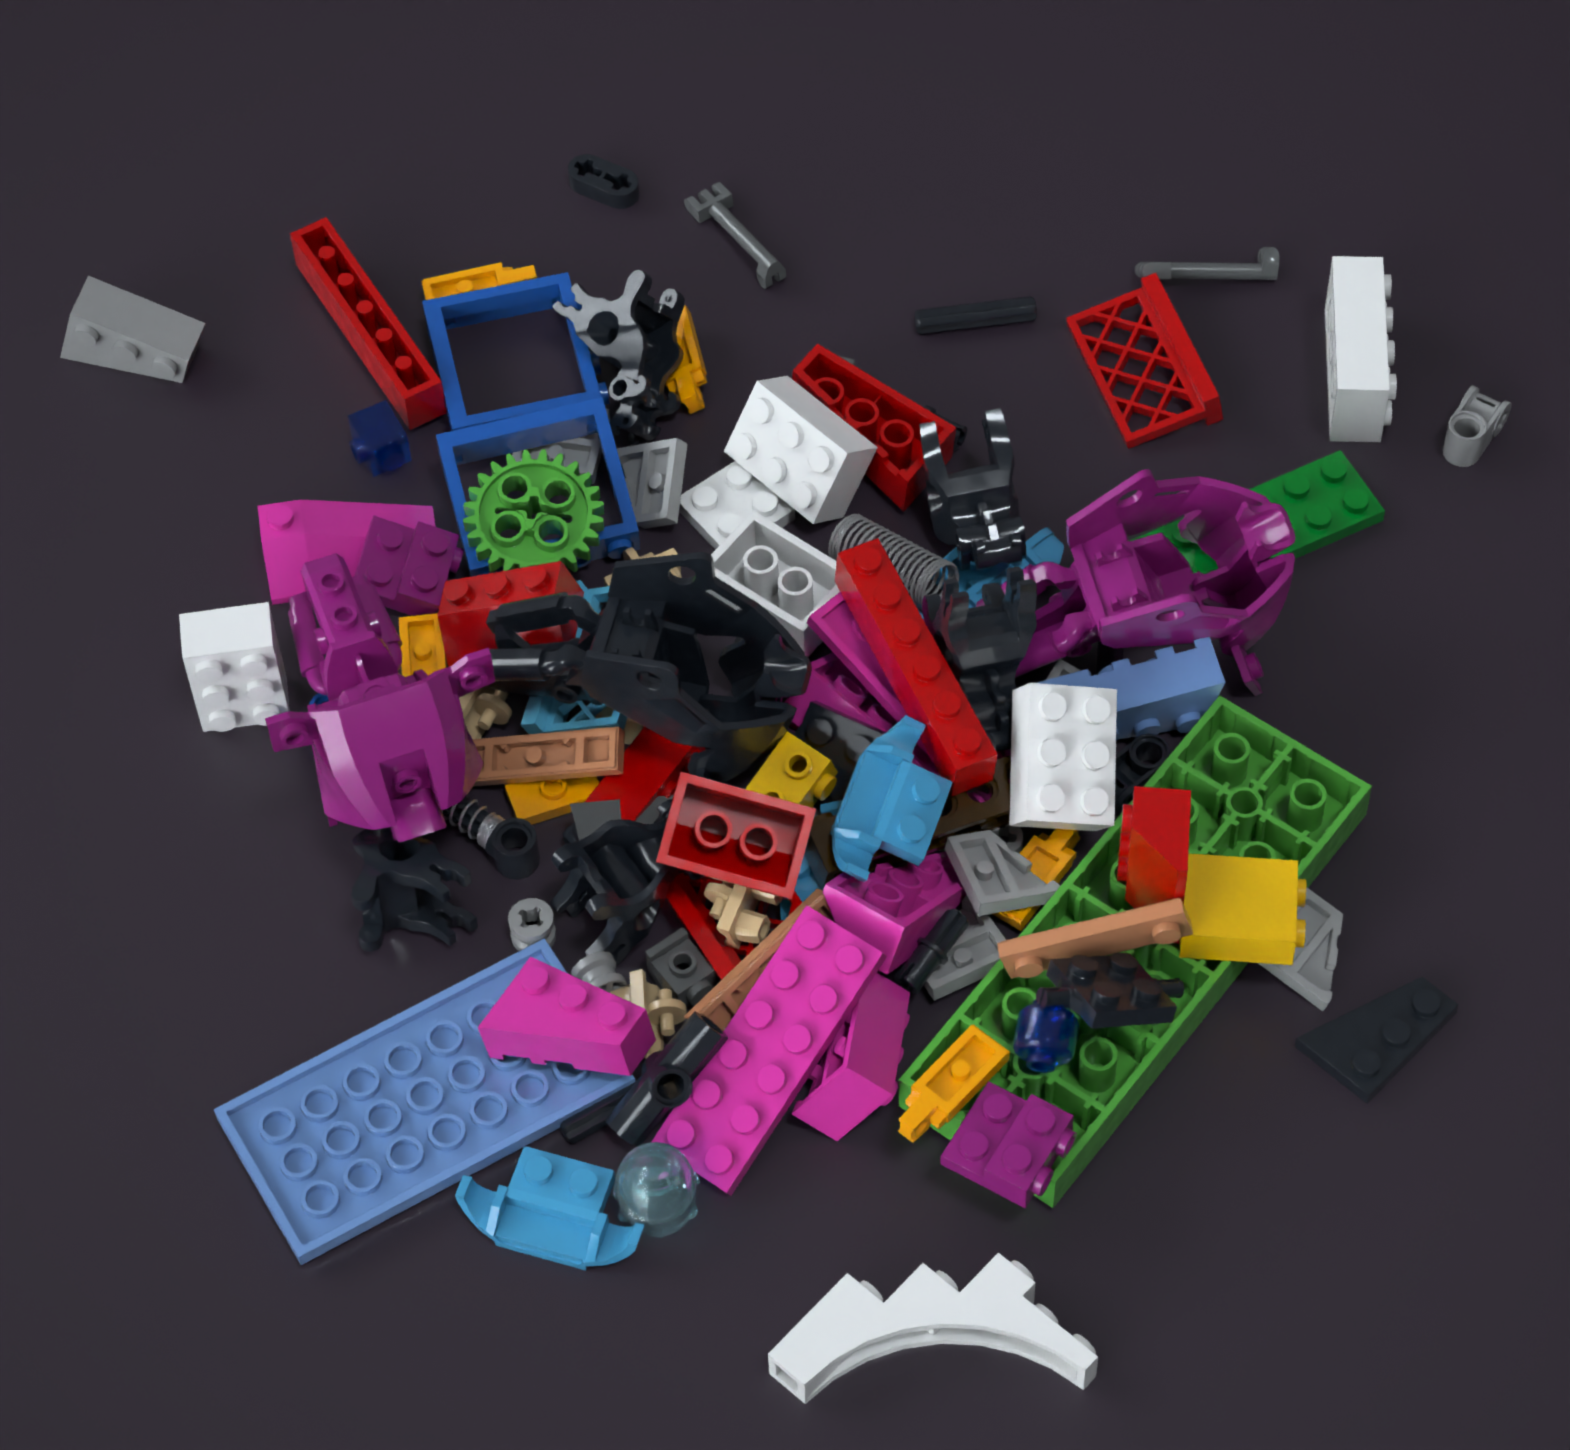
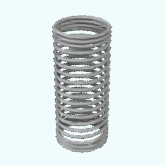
[828,514,959,610]

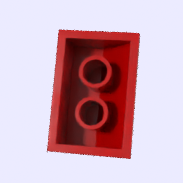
[438,561,584,667]
[656,772,816,900]
[1117,786,1191,944]

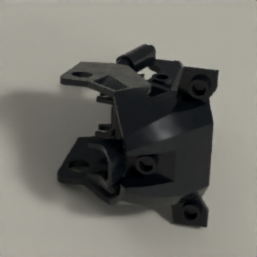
[486,552,812,783]

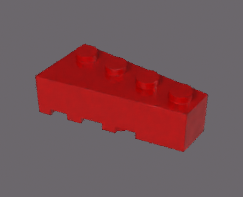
[792,343,956,512]

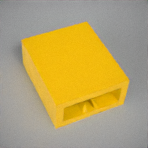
[1179,854,1306,965]

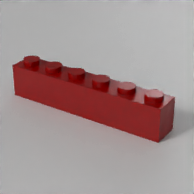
[290,217,447,430]
[834,538,998,796]

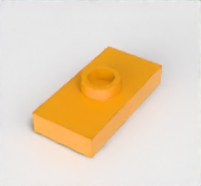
[504,776,599,825]

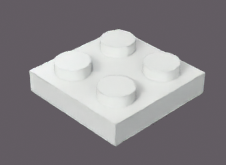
[679,461,795,550]

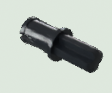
[894,909,969,995]

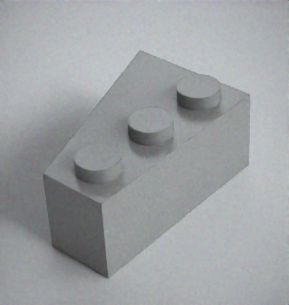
[60,276,206,383]

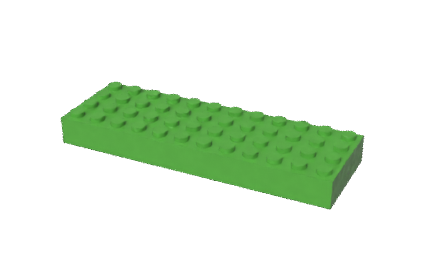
[899,695,1372,1208]

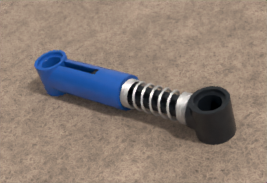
[309,693,540,880]

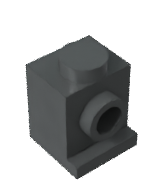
[645,927,717,1008]

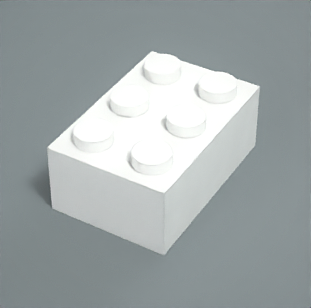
[724,376,878,524]
[706,510,840,657]
[179,602,290,732]
[1009,683,1117,831]

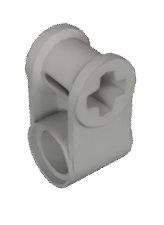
[1442,385,1512,467]

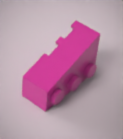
[478,957,656,1076]
[792,972,910,1141]

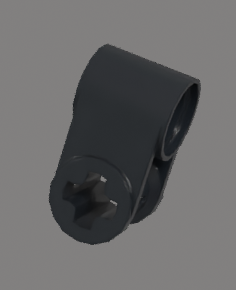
[1115,733,1170,818]

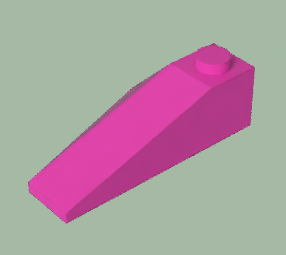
[257,500,436,605]
[785,652,939,775]
[823,851,967,974]

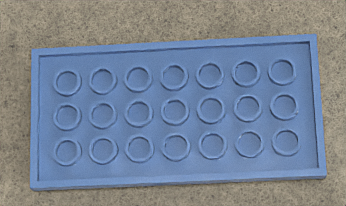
[214,938,635,1265]

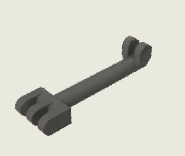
[684,182,786,289]
[1135,247,1279,280]

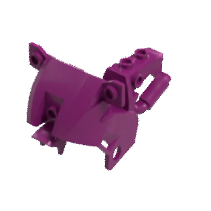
[976,469,1295,696]
[265,553,496,842]

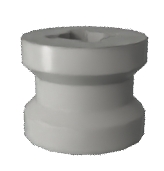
[508,898,556,951]
[571,951,628,993]

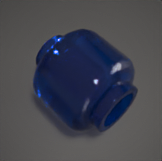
[1013,999,1079,1073]

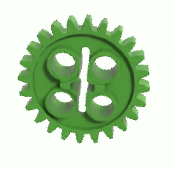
[463,449,605,572]

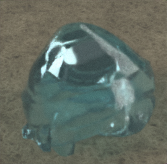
[612,1142,700,1238]

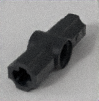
[605,1011,728,1147]

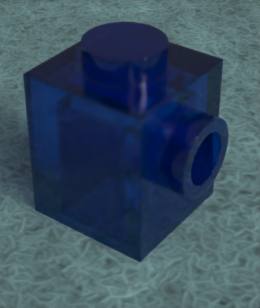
[348,400,412,477]

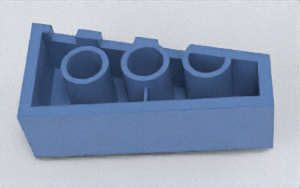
[1037,637,1226,741]

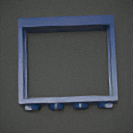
[422,272,610,431]
[436,397,640,577]

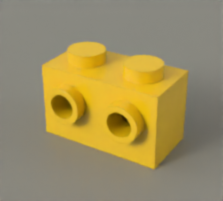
[746,731,838,808]

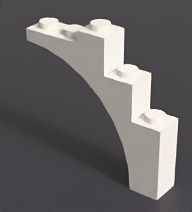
[768,1253,1098,1404]

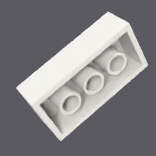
[1325,256,1397,442]

